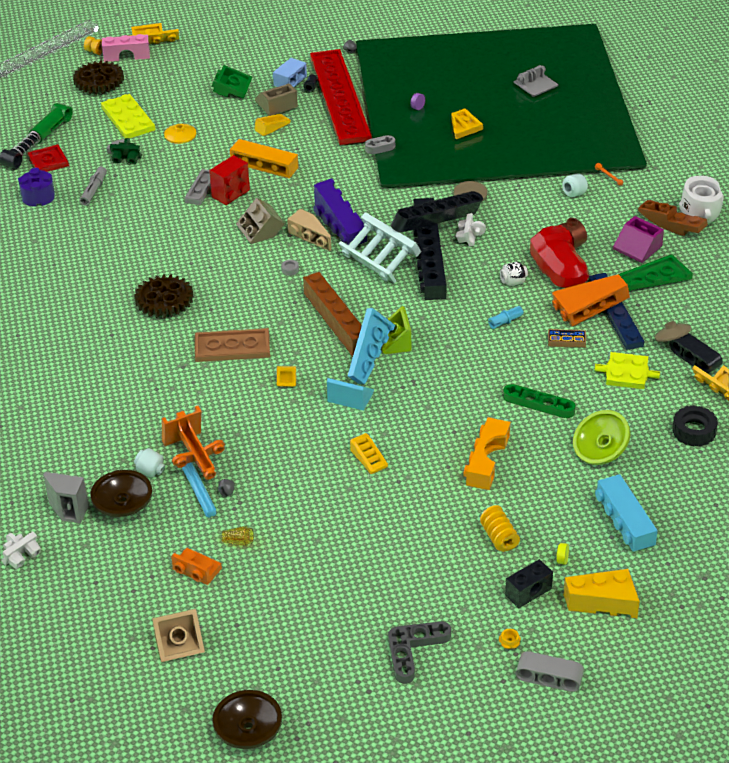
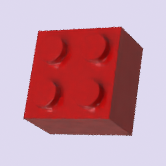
[209,155,250,205]

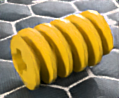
[480,505,520,552]

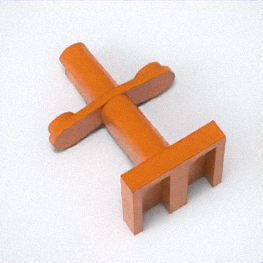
[162,406,225,480]

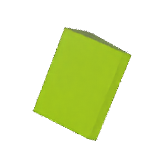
[382,306,412,354]

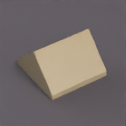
[152,609,205,662]

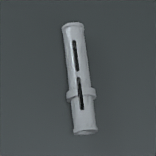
[79,166,107,206]

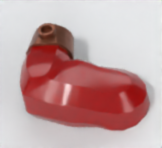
[530,218,590,288]

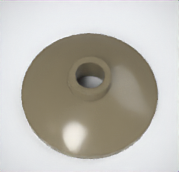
[655,321,692,342]

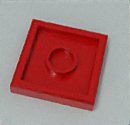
[27,144,69,172]

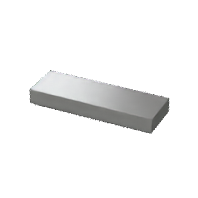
[184,169,211,205]

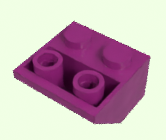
[613,216,664,263]

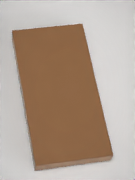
[195,328,270,362]

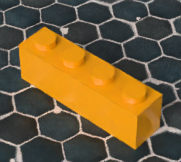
[230,139,299,179]

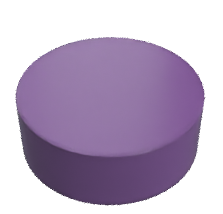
[411,93,425,110]

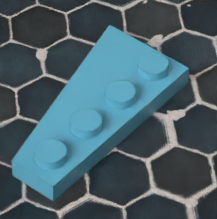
[348,308,395,384]

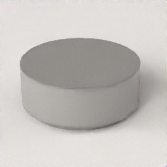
[281,259,299,276]

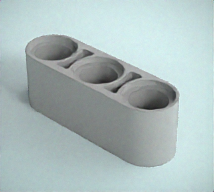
[515,652,584,692]

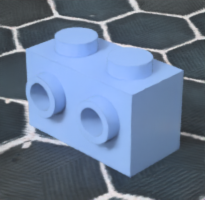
[273,58,307,87]

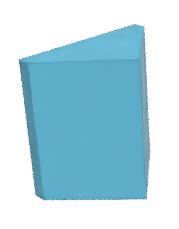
[327,378,374,411]

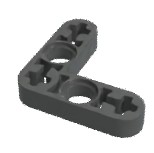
[388,621,451,684]

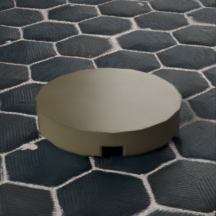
[454,181,487,204]

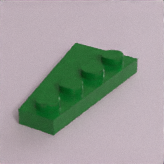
[619,254,693,291]

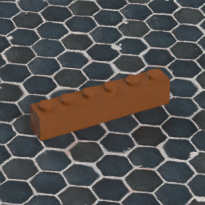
[303,272,362,357]

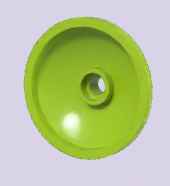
[573,410,631,465]

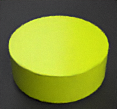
[557,543,569,565]

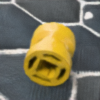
[84,36,103,55]

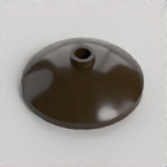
[90,470,152,517]
[213,690,282,749]

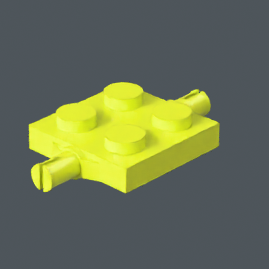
[594,352,660,389]

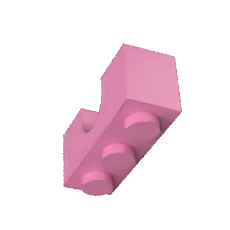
[102,34,150,62]

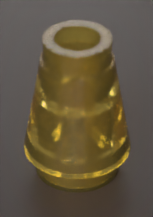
[222,525,254,546]

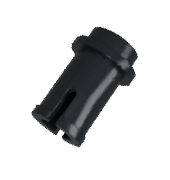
[303,74,318,92]

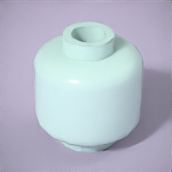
[562,174,588,197]
[134,448,165,478]

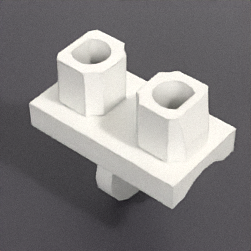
[456,213,486,247]
[2,531,41,569]

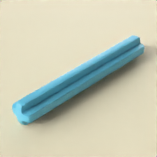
[182,462,216,518]

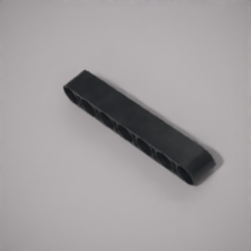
[391,191,483,233]

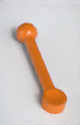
[595,163,623,186]

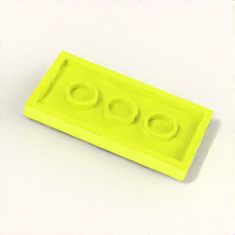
[101,94,156,139]

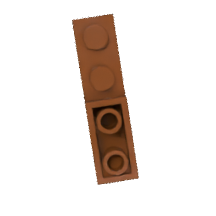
[638,200,708,236]

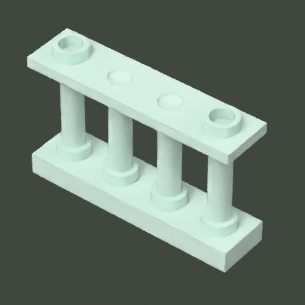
[338,212,421,283]

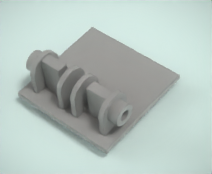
[514,65,558,96]

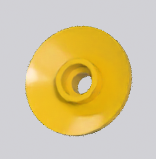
[164,124,197,144]

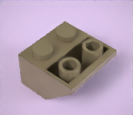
[255,83,298,116]
[236,198,285,244]

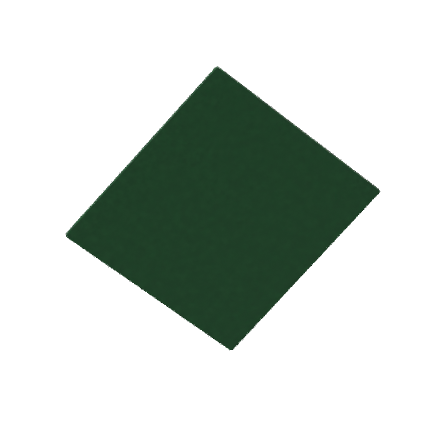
[356,24,647,188]

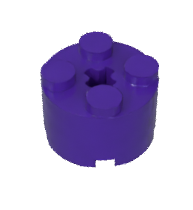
[18,168,55,207]

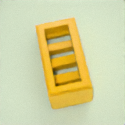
[254,114,291,136]
[350,433,388,474]

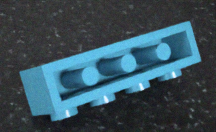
[595,474,658,552]

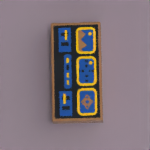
[548,329,586,348]

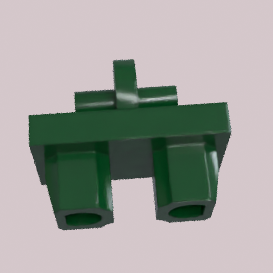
[110,138,142,164]

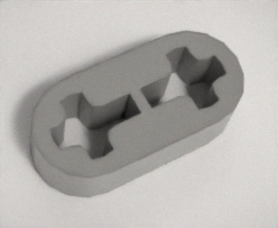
[365,135,395,154]

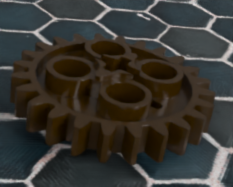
[73,60,124,95]
[134,274,194,318]

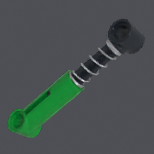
[0,103,73,169]

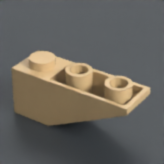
[287,209,331,251]

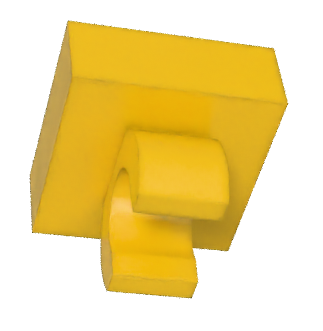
[277,366,296,386]

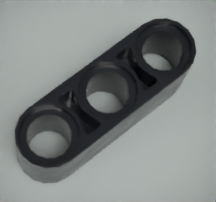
[669,333,723,374]

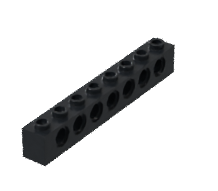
[413,198,447,300]

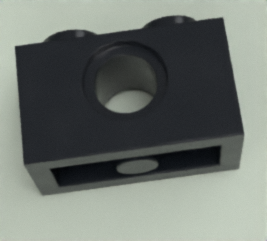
[505,559,553,609]

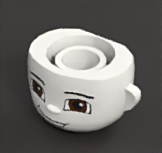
[679,176,724,223]

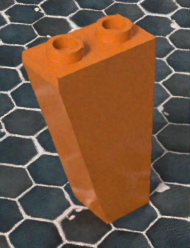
[552,274,630,326]

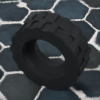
[672,405,718,447]

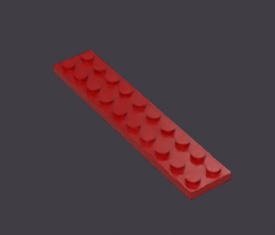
[310,49,371,145]

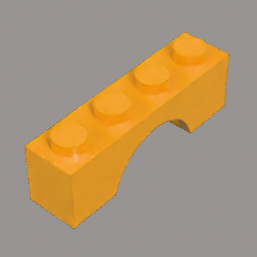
[463,417,511,490]

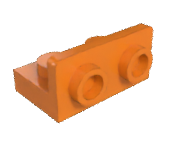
[171,548,222,585]

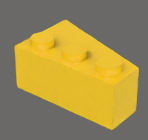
[564,569,640,619]

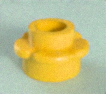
[499,628,521,649]

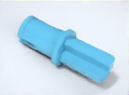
[488,306,524,329]

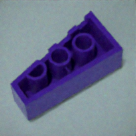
[314,178,367,245]

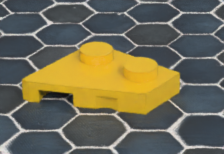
[451,109,483,139]

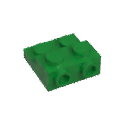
[211,65,252,99]

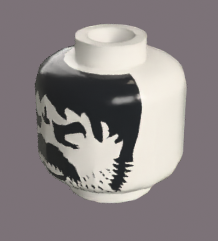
[500,261,528,287]

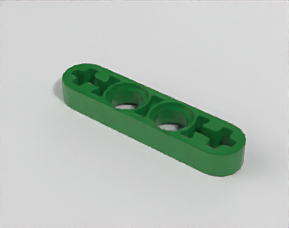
[503,384,576,418]

